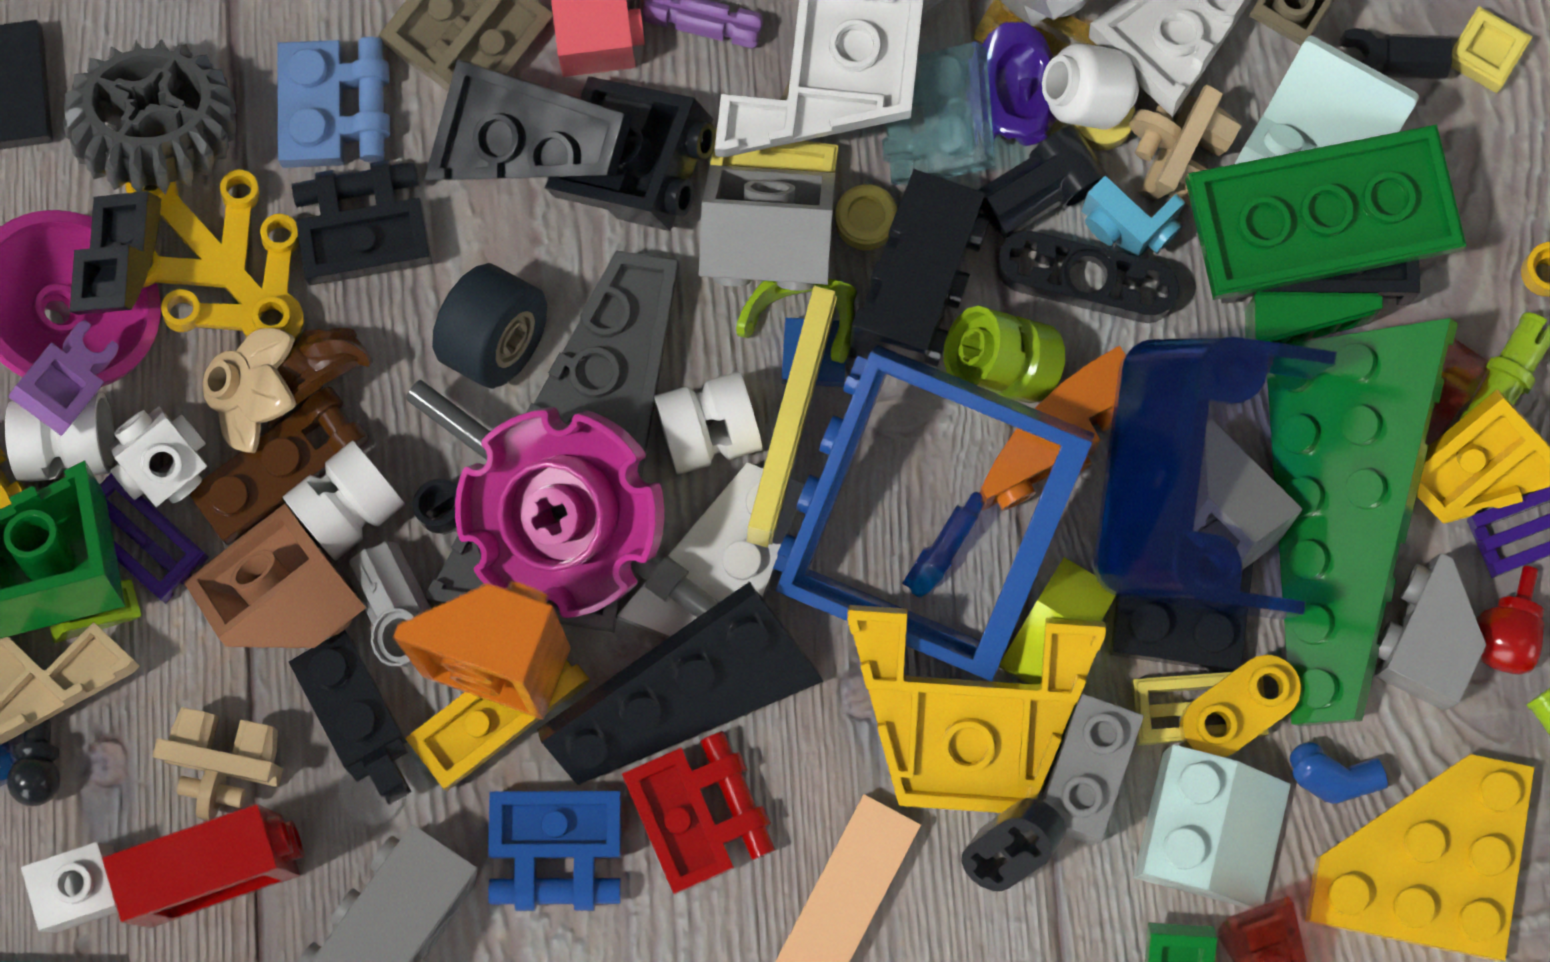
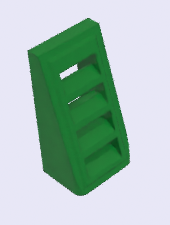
[1245,292,1383,354]

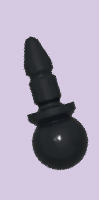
[7,718,60,807]

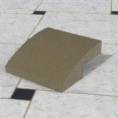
[378,0,553,91]

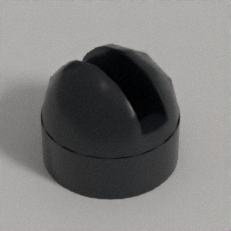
[412,479,457,535]

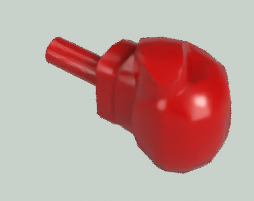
[1476,566,1544,675]

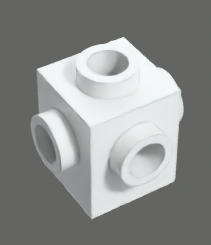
[109,406,207,507]

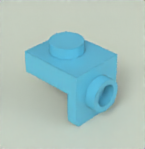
[1081,176,1186,257]

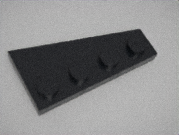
[537,581,823,785]

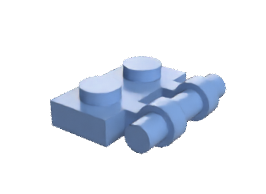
[277,37,390,168]

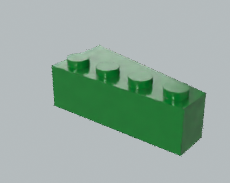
[0,460,125,639]

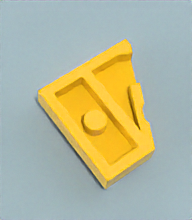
[1417,389,1550,524]

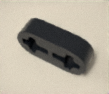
[961,798,1066,892]

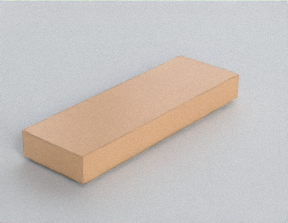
[775,794,921,962]

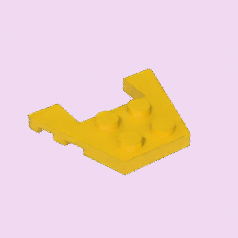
[847,605,1106,813]

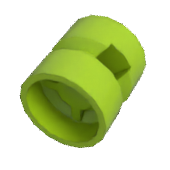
[944,305,1065,404]

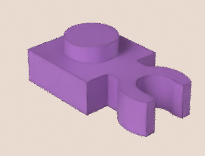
[8,320,119,436]

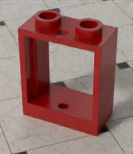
[102,804,304,928]

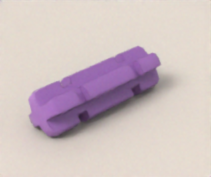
[643,0,763,48]

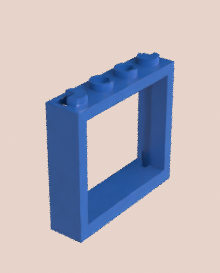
[773,345,1095,682]

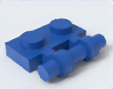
[488,791,622,911]

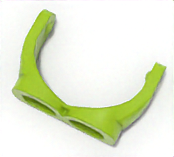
[736,278,858,363]

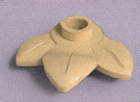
[203,328,296,453]

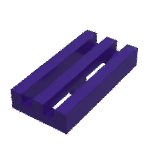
[100,473,209,604]
[1466,487,1550,578]

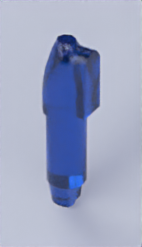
[901,491,985,598]

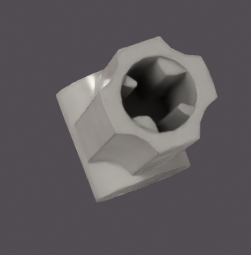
[346,541,431,667]

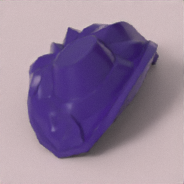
[967,22,1057,146]

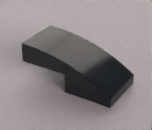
[70,191,162,315]

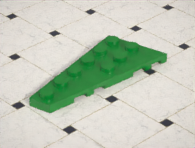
[1265,318,1458,727]

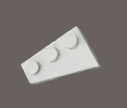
[1089,0,1251,117]
[617,463,805,638]

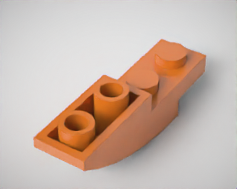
[977,339,1201,511]

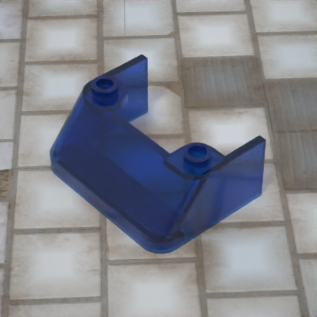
[1093,337,1336,620]

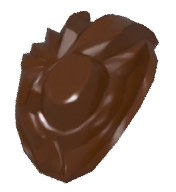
[267,328,373,428]

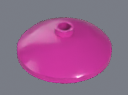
[0,210,161,387]

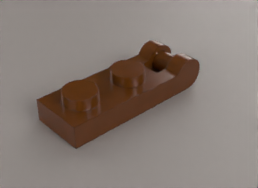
[189,387,369,545]

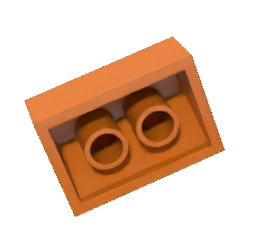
[393,581,571,720]

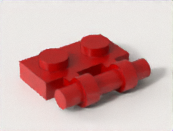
[622,731,776,896]

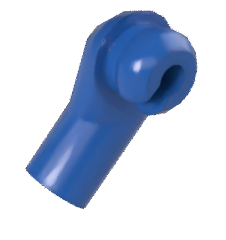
[1289,742,1388,804]

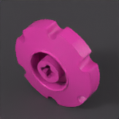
[455,407,664,618]

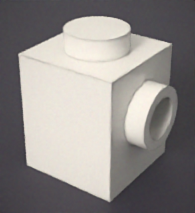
[21,842,118,933]

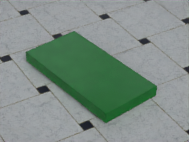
[1185,124,1467,300]

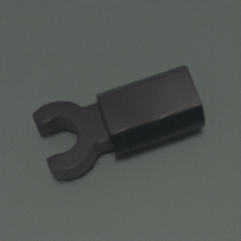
[1340,28,1452,79]

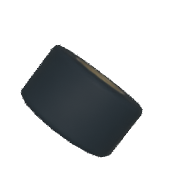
[432,263,548,389]

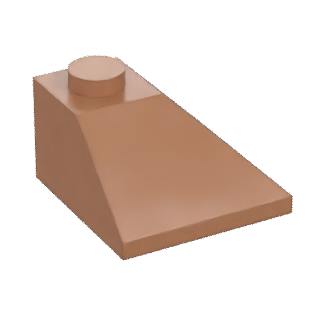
[183,503,366,648]

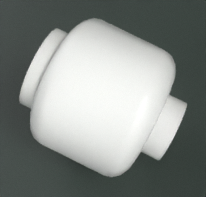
[1042,43,1139,130]

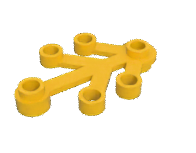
[125,169,304,342]

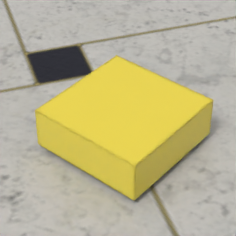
[1451,6,1532,94]

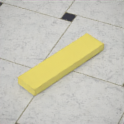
[746,286,837,548]

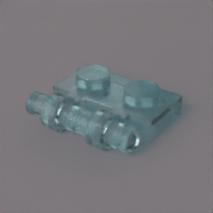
[882,41,996,185]

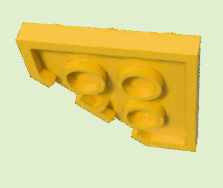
[1305,754,1535,962]

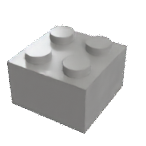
[699,165,835,291]

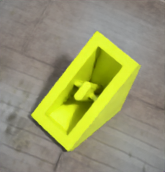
[998,557,1119,685]

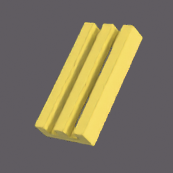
[1131,672,1269,746]

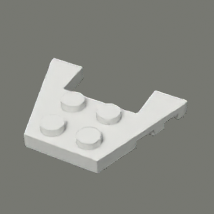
[715,0,923,157]

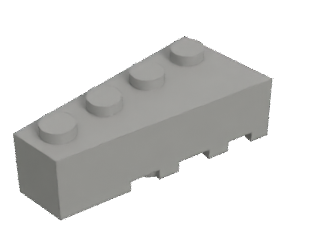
[297,824,477,962]

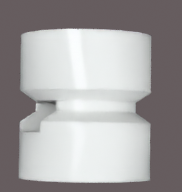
[654,371,762,475]
[5,391,115,483]
[282,440,405,561]

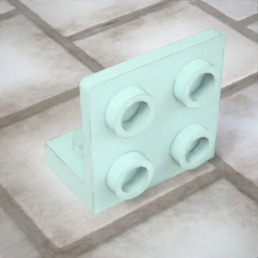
[1234,36,1419,164]

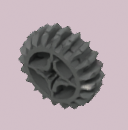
[63,39,236,194]

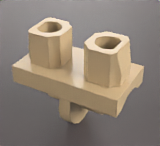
[1129,84,1241,205]
[152,707,283,821]

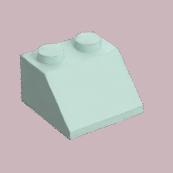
[1133,744,1291,911]

